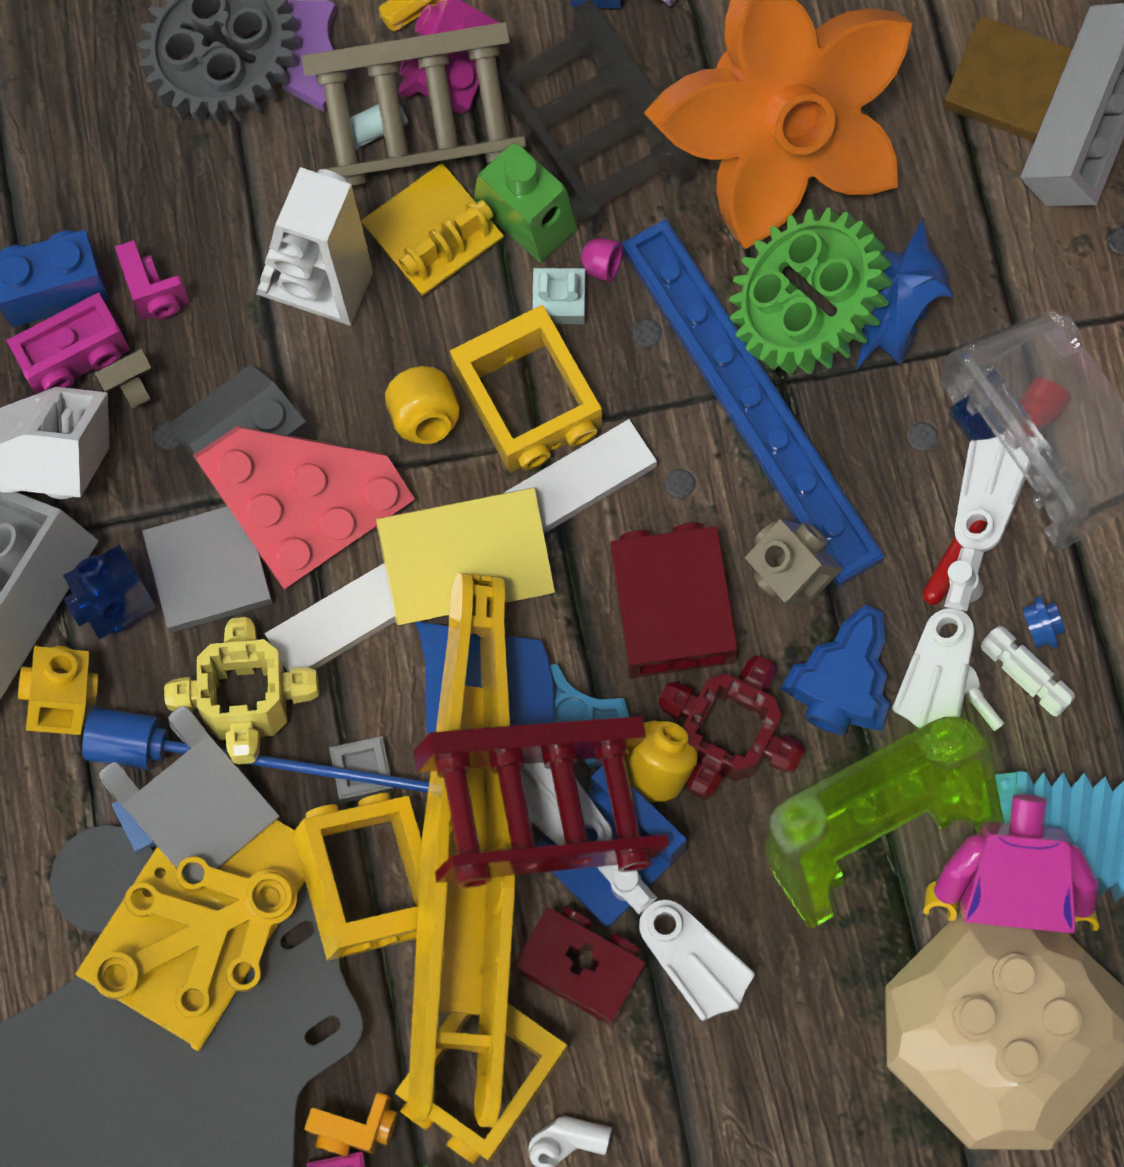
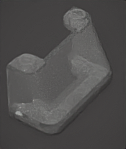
[940,310,1124,552]

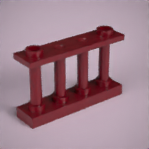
[413,716,669,889]

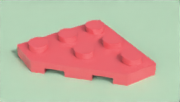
[193,426,415,589]

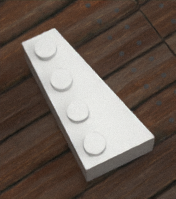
[256,167,373,326]

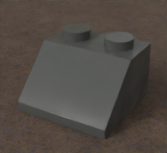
[168,364,313,468]

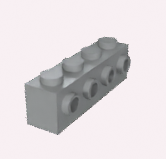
[1020,3,1124,206]

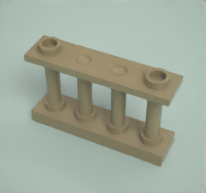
[301,22,526,185]

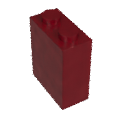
[610,522,738,679]

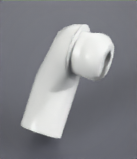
[529,1116,612,1167]

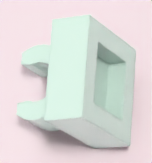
[533,268,585,324]

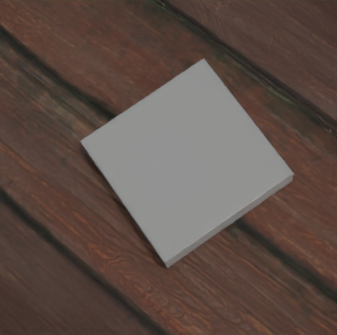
[142,506,273,633]

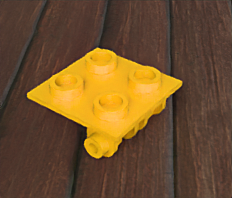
[361,163,504,297]

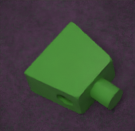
[473,143,577,264]

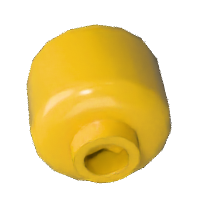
[385,366,459,444]
[625,721,698,803]

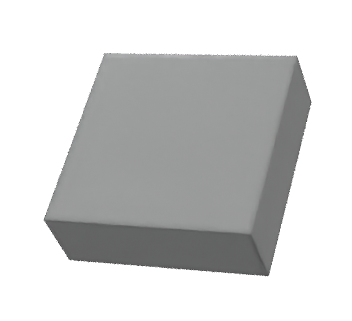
[329,736,395,803]

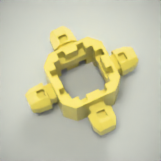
[164,617,319,764]

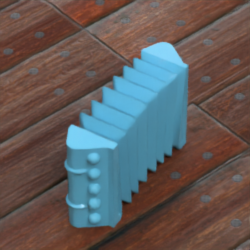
[986,771,1124,903]

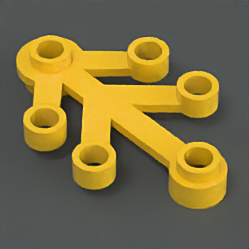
[92,856,297,1018]

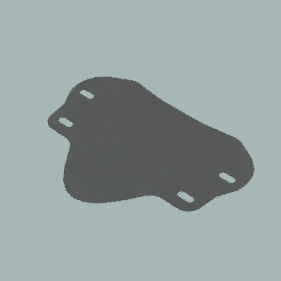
[0,883,363,1167]

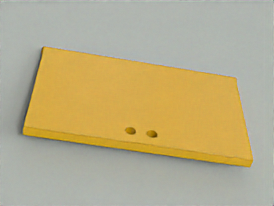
[75,820,305,1051]

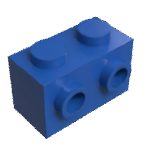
[0,229,110,328]

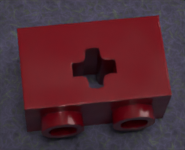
[513,906,645,1028]

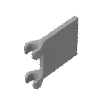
[99,706,279,884]

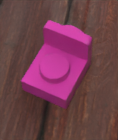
[115,240,190,321]

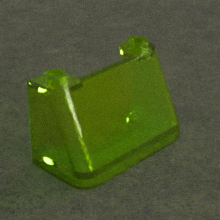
[764,716,1004,929]

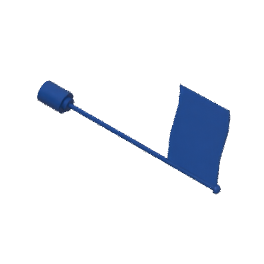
[82,621,554,793]

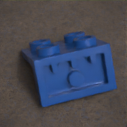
[535,766,687,927]

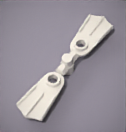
[892,434,1035,731]
[520,762,755,1021]

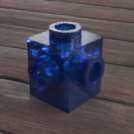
[63,544,156,640]

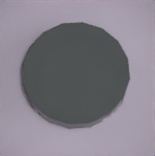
[50,825,161,935]

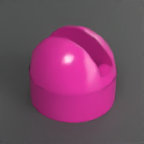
[581,238,623,282]

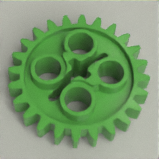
[729,208,893,374]

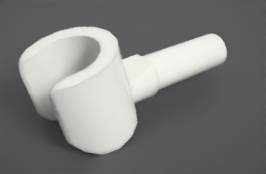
[964,666,1004,731]

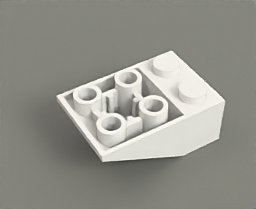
[0,387,109,499]

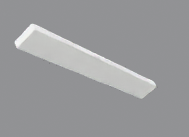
[265,419,657,672]

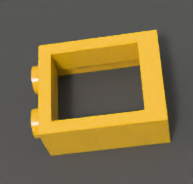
[449,304,602,473]
[293,793,422,961]
[395,1003,569,1165]

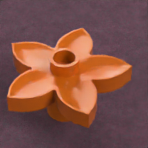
[644,0,913,249]

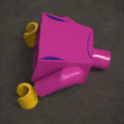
[923,794,1099,933]

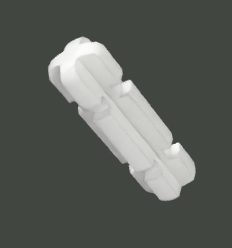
[981,625,1075,716]

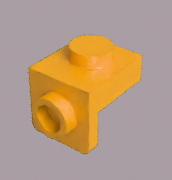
[304,1092,398,1157]

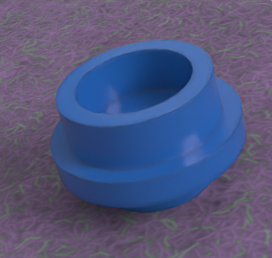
[1022,595,1066,649]

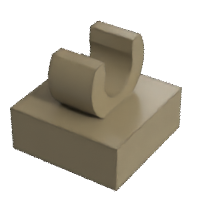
[95,349,153,410]

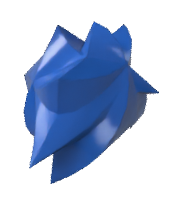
[856,219,954,371]

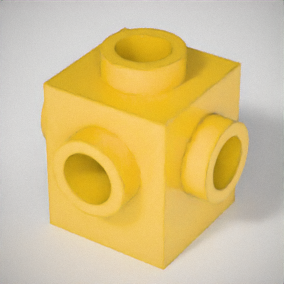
[18,646,98,735]

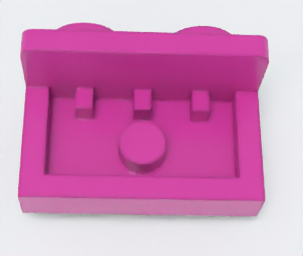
[398,0,500,115]
[6,292,130,394]

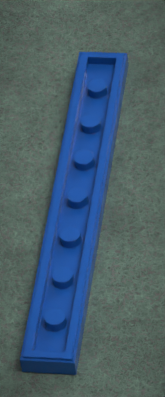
[622,219,885,587]

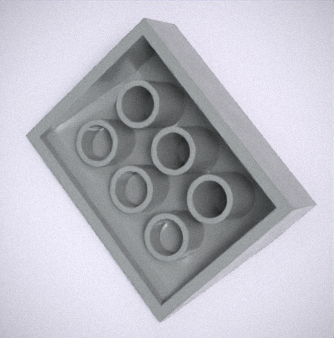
[0,492,99,700]

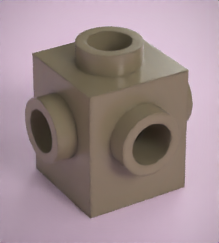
[744,519,843,607]

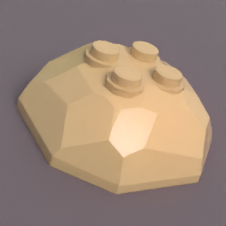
[885,911,1124,1150]

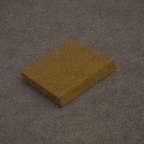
[942,15,1073,142]

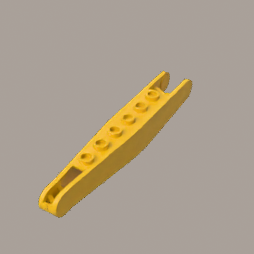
[408,572,515,1127]

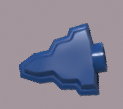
[781,604,890,735]

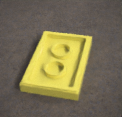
[375,488,555,625]

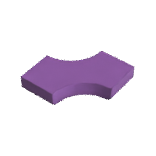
[282,0,352,113]

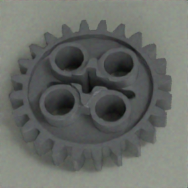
[137,0,301,125]

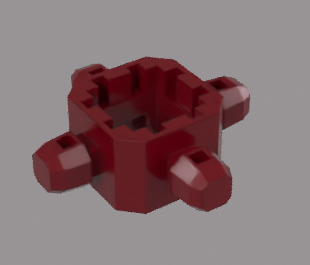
[658,655,805,801]

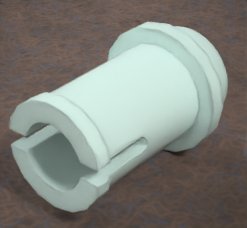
[350,103,408,150]

